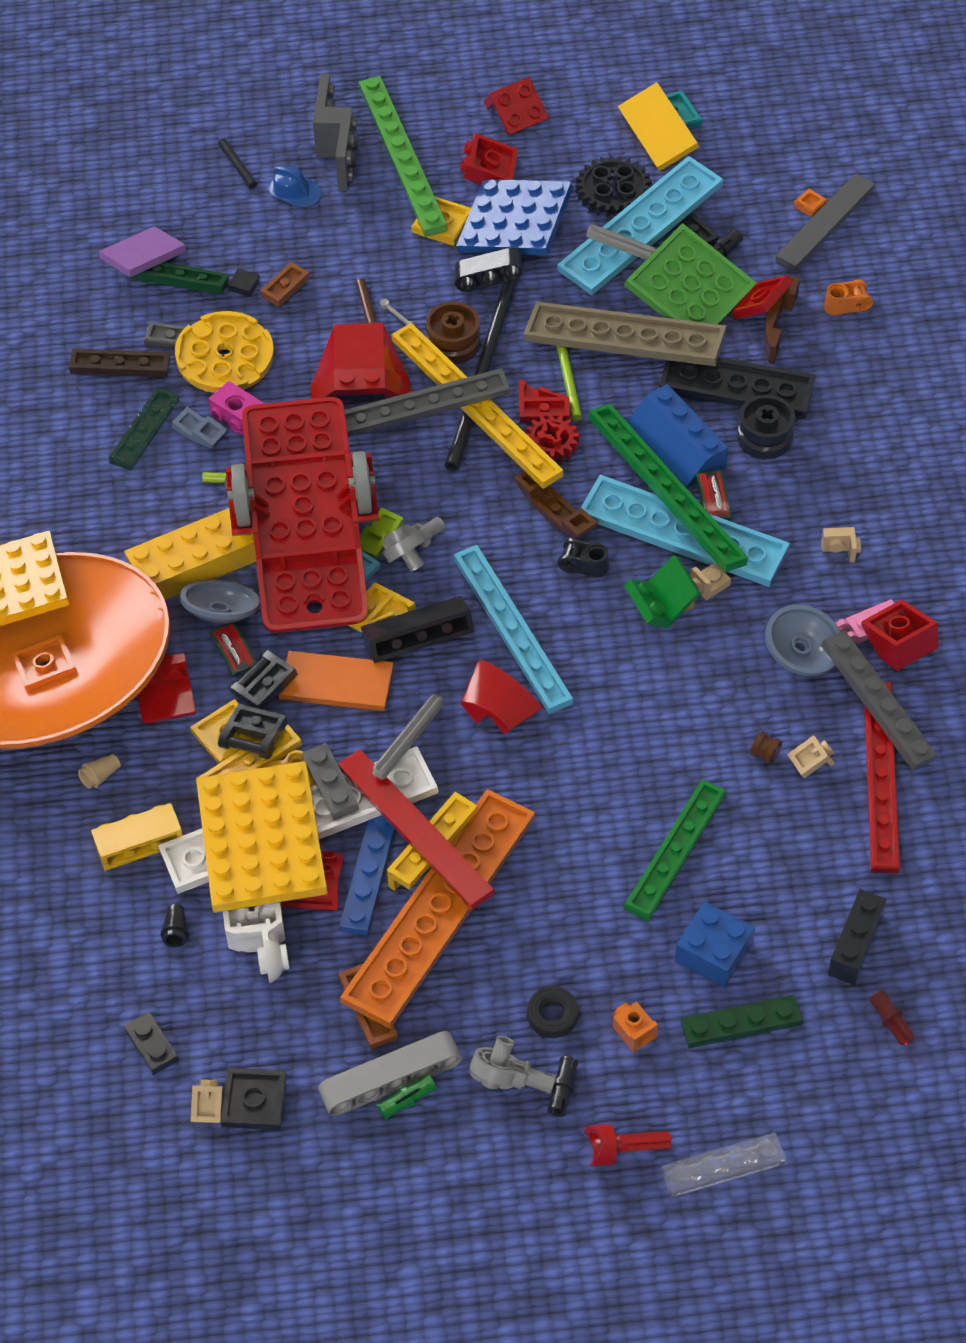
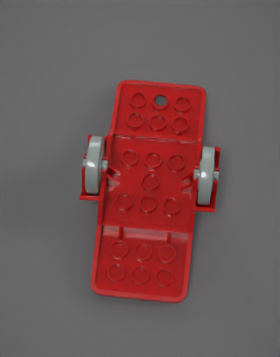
[225,397,379,633]

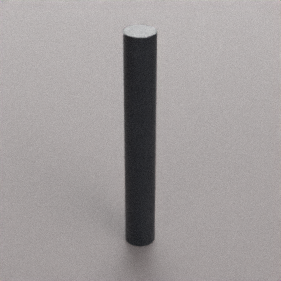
[218,139,257,189]

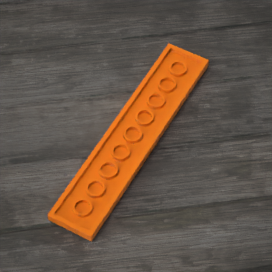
[340,789,535,1029]

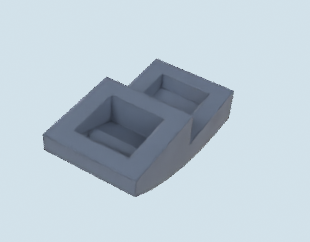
[171,406,228,448]

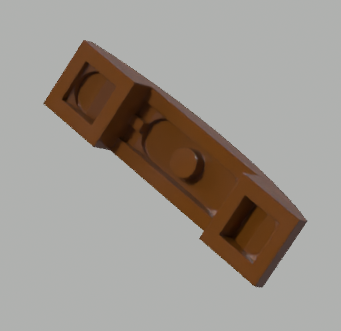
[764,276,800,364]
[514,471,598,539]

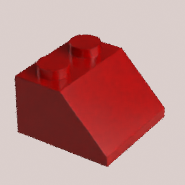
[861,599,939,671]

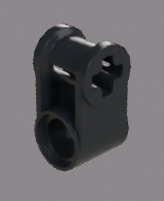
[557,538,609,578]

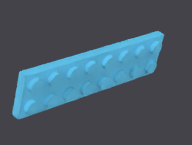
[557,156,723,295]
[580,475,790,587]

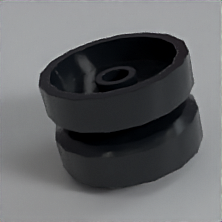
[737,395,795,460]

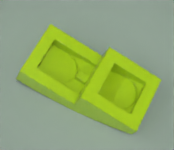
[360,507,405,558]

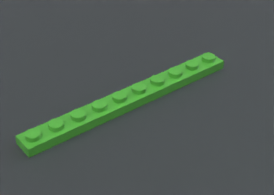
[359,76,448,237]

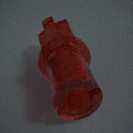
[869,990,915,1046]

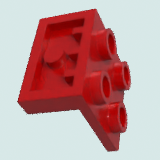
[483,77,548,135]
[137,653,196,724]
[281,851,344,910]

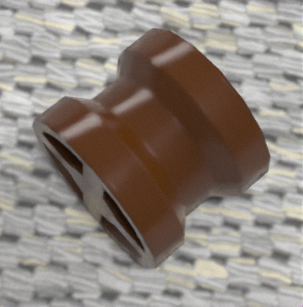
[750,731,783,765]

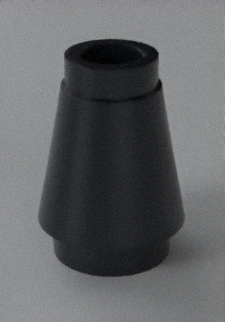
[160,904,189,948]

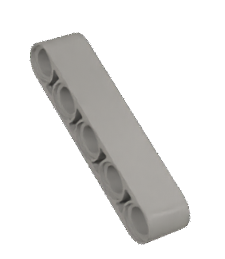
[318,1031,462,1116]

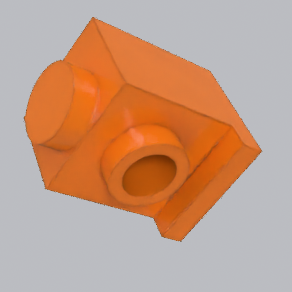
[613,1002,658,1053]

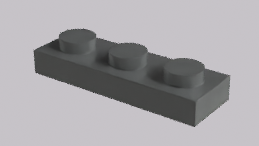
[301,743,359,820]

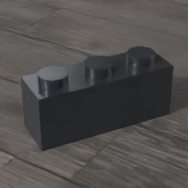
[828,889,887,985]

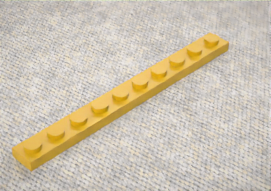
[392,323,563,489]

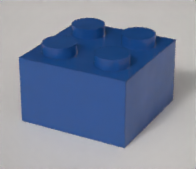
[675,901,755,988]

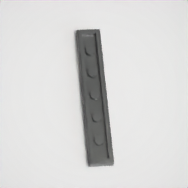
[775,173,875,272]

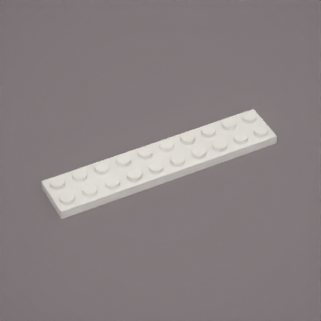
[158,746,438,894]

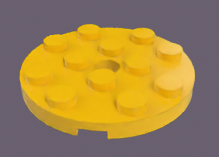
[175,311,274,393]

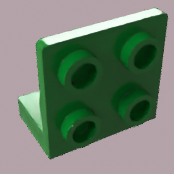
[624,555,701,629]

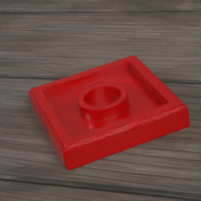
[731,275,793,320]

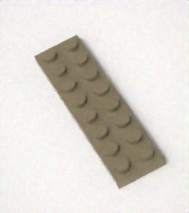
[523,302,727,366]

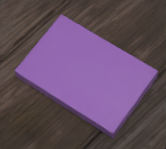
[99,226,186,277]

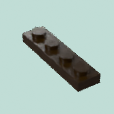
[69,348,171,377]

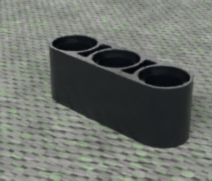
[455,248,522,292]

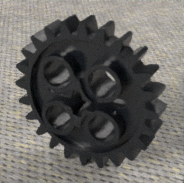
[576,156,652,218]

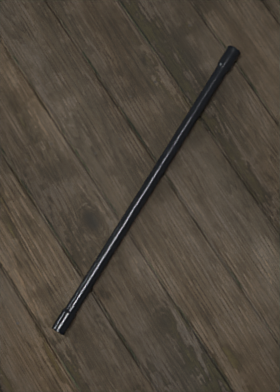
[444,255,525,472]

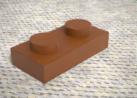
[260,262,310,308]

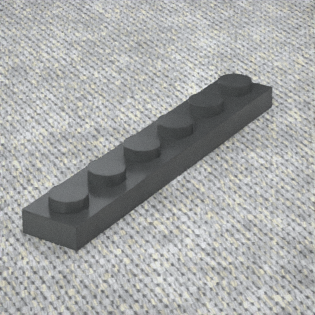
[821,630,937,770]

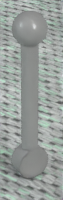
[380,299,415,326]

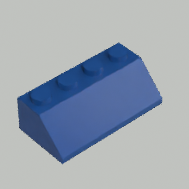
[627,384,728,489]

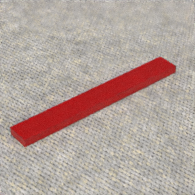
[864,682,900,874]
[338,749,495,910]

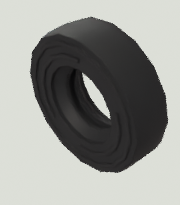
[527,986,579,1038]

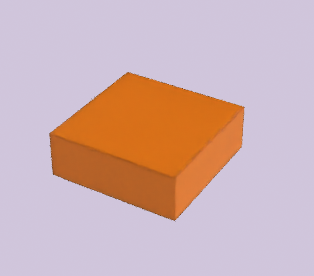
[794,189,827,218]

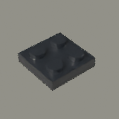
[220,1067,287,1130]

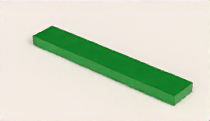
[624,779,727,922]

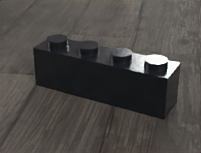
[361,596,475,663]

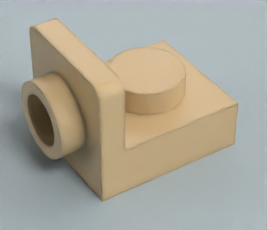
[821,527,861,563]
[691,563,731,601]
[787,735,835,778]
[190,1080,225,1123]

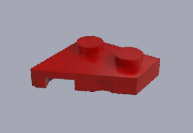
[519,380,570,423]

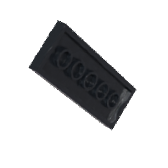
[659,357,816,418]

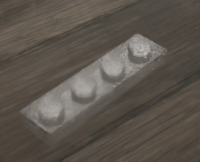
[661,1132,786,1197]

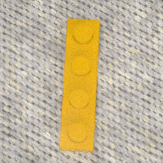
[196,724,302,784]

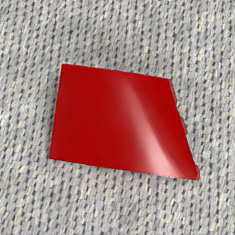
[460,660,543,735]

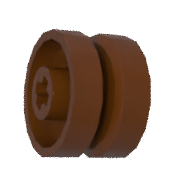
[426,301,480,365]

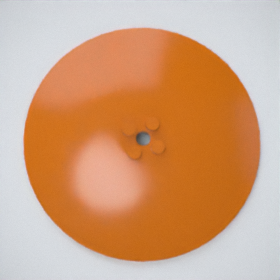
[0,552,170,749]

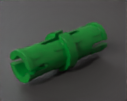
[376,1073,437,1120]

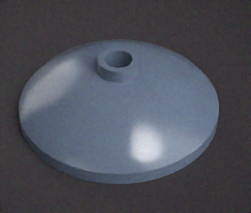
[180,580,260,624]
[765,605,840,676]

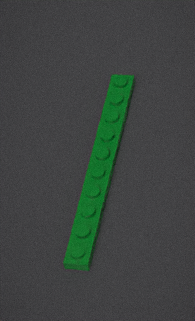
[588,404,748,572]

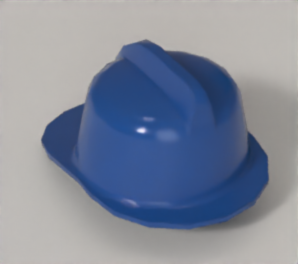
[268,166,321,208]

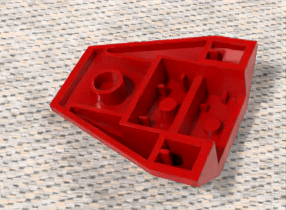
[311,322,411,399]

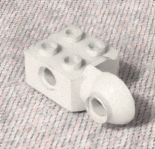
[223,902,289,983]

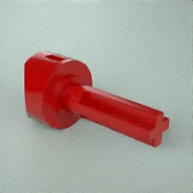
[584,1124,672,1166]

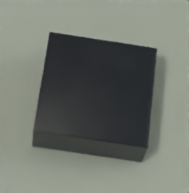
[228,268,260,297]

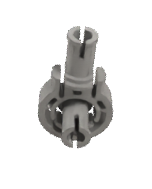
[382,517,445,572]
[470,1036,556,1094]

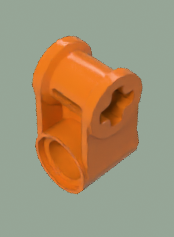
[824,280,873,315]

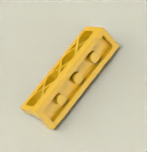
[387,792,478,891]

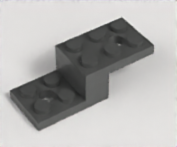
[313,74,359,191]

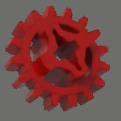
[526,414,579,462]

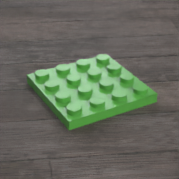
[624,223,757,325]

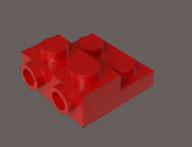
[460,133,518,184]

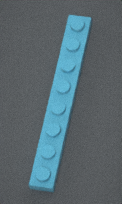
[454,545,573,714]

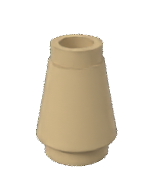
[78,754,121,789]

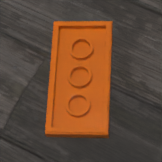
[279,651,394,711]

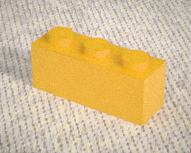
[91,803,183,871]

